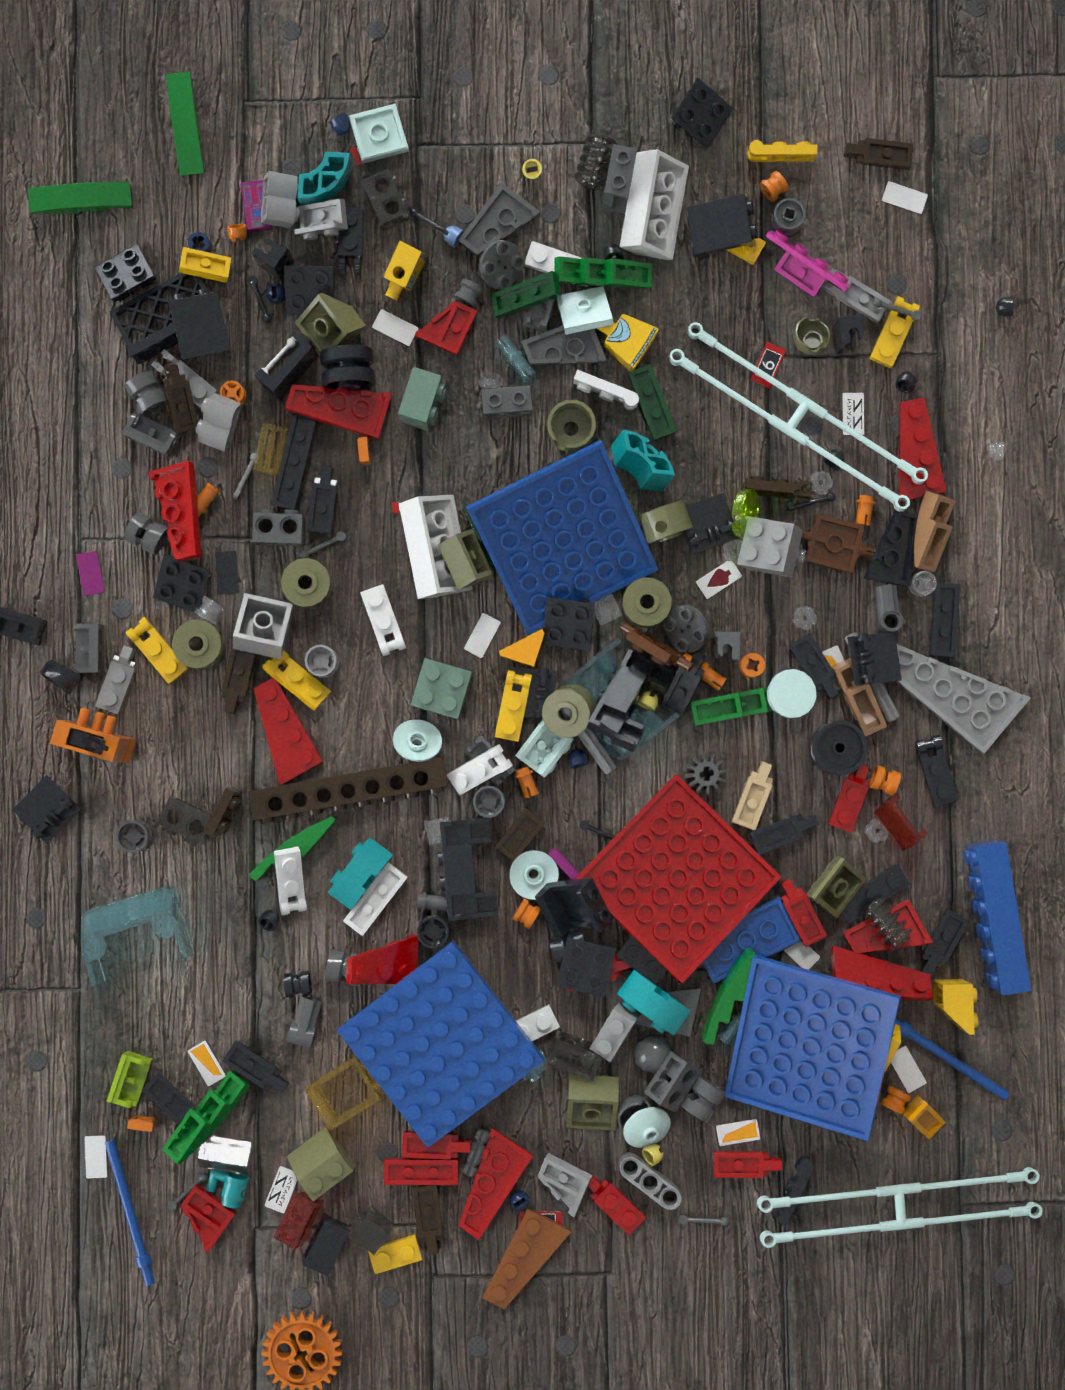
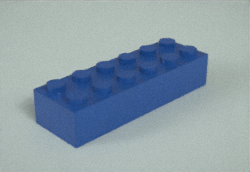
[963,840,1032,996]

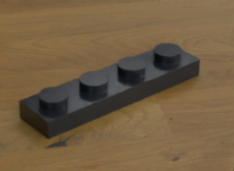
[271,413,317,510]

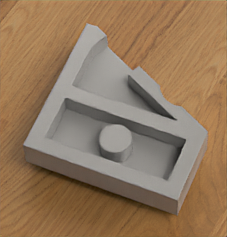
[537,1153,592,1217]

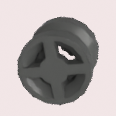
[454,279,484,308]

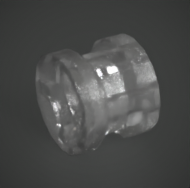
[909,571,937,597]
[195,596,226,625]

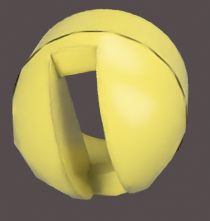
[522,159,542,179]
[638,691,659,712]
[642,1144,664,1166]

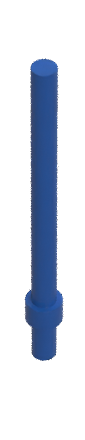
[895,1019,1010,1100]
[105,1139,155,1286]

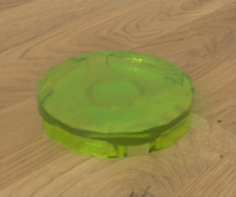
[732,488,759,537]

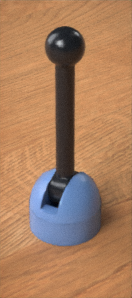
[410,208,464,248]

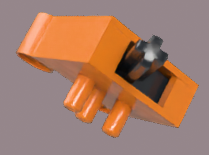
[50,708,136,763]

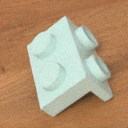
[515,719,574,778]

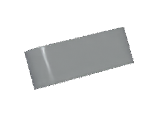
[619,1152,681,1210]

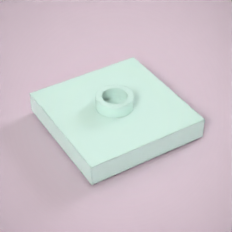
[349,103,409,164]
[556,286,613,335]

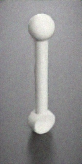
[259,338,296,375]

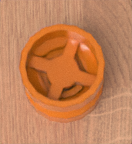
[869,765,901,795]

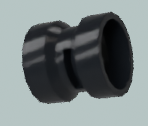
[283,971,312,998]

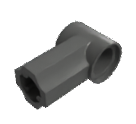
[874,584,903,633]
[287,996,322,1048]

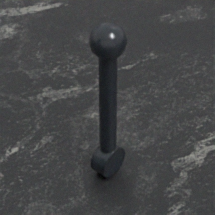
[248,276,272,323]
[786,492,836,511]
[579,820,615,840]

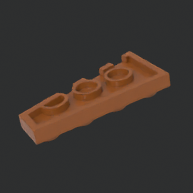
[482,1207,571,1309]

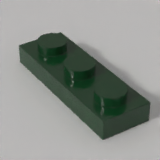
[491,271,561,319]
[628,364,677,442]

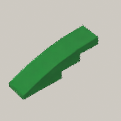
[166,71,205,176]
[27,182,132,214]
[554,256,652,288]
[690,687,774,726]
[248,816,338,882]
[701,947,756,1045]
[162,1070,250,1165]

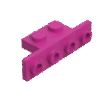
[766,230,851,297]

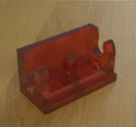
[874,793,927,851]
[273,1191,324,1249]

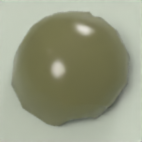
[793,317,831,355]

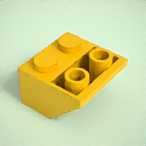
[932,979,978,1035]

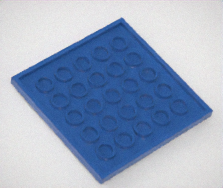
[466,440,658,635]
[337,940,545,1148]
[724,955,901,1141]

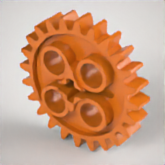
[261,1310,343,1390]

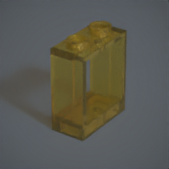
[304,1055,383,1131]

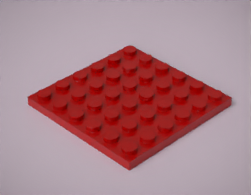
[575,774,781,984]

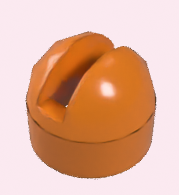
[227,224,247,243]

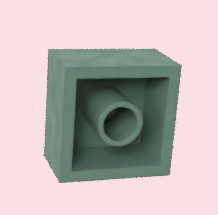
[398,367,446,431]
[411,658,473,720]

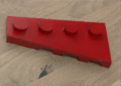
[284,384,392,440]
[898,397,947,503]
[149,461,201,562]
[253,678,324,786]
[831,946,933,1001]
[458,1127,534,1240]

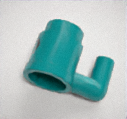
[206,1169,250,1209]

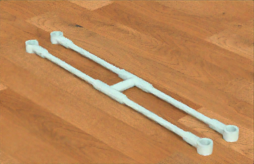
[669,322,928,512]
[757,1167,1043,1248]

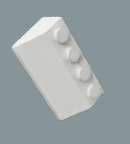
[620,149,689,260]
[399,495,472,599]

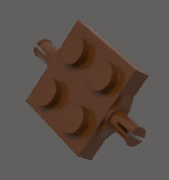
[801,513,876,574]
[620,621,694,672]

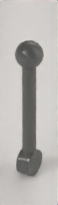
[872,298,922,321]
[300,531,346,559]
[167,1172,208,1211]
[678,1214,730,1226]

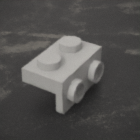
[294,199,348,240]

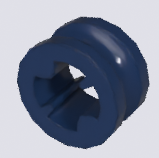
[188,232,211,253]

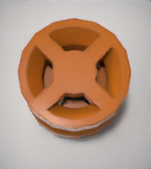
[759,171,789,202]
[220,381,247,406]
[739,653,765,678]
[512,898,541,929]
[881,1086,911,1115]

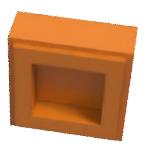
[357,437,371,466]
[127,1115,158,1132]

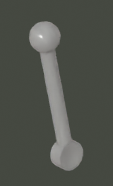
[232,453,260,500]

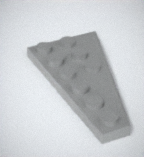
[896,644,1031,754]

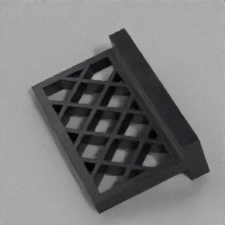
[109,273,206,365]

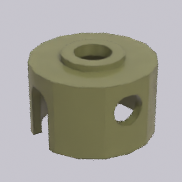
[547,400,596,453]
[638,500,693,545]
[281,558,333,609]
[622,577,672,628]
[172,619,226,670]
[542,684,597,738]

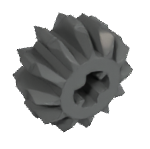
[685,753,727,795]

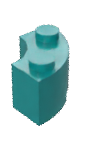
[298,152,352,206]
[611,430,675,491]
[328,837,393,910]
[617,970,691,1035]

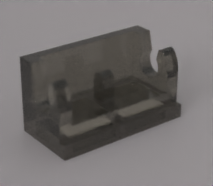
[197,1136,252,1175]

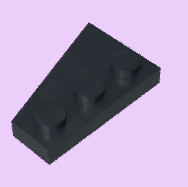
[863,510,919,587]

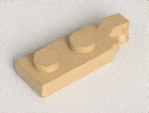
[731,761,773,831]

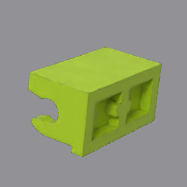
[106,1050,153,1108]

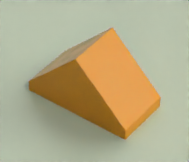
[499,629,545,667]
[903,1095,946,1140]

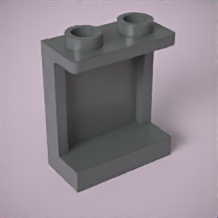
[602,144,637,214]

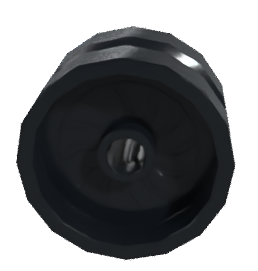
[320,345,376,390]
[809,721,868,775]

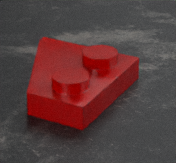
[415,301,478,356]
[181,1183,237,1253]

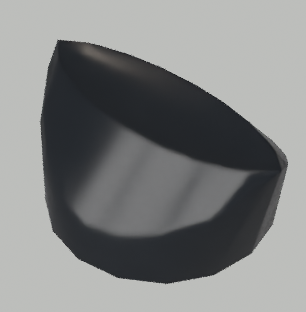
[39,659,81,694]

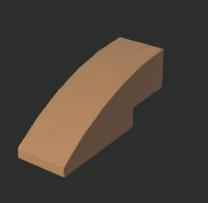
[914,490,955,572]
[831,658,887,737]

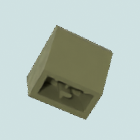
[438,529,494,590]

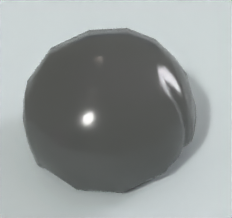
[634,1035,673,1073]
[617,1095,653,1129]

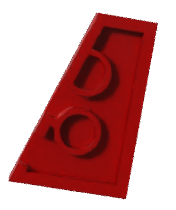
[843,899,933,954]
[346,934,419,984]

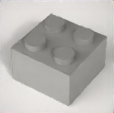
[737,517,803,578]
[233,593,293,659]

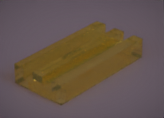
[253,423,288,476]

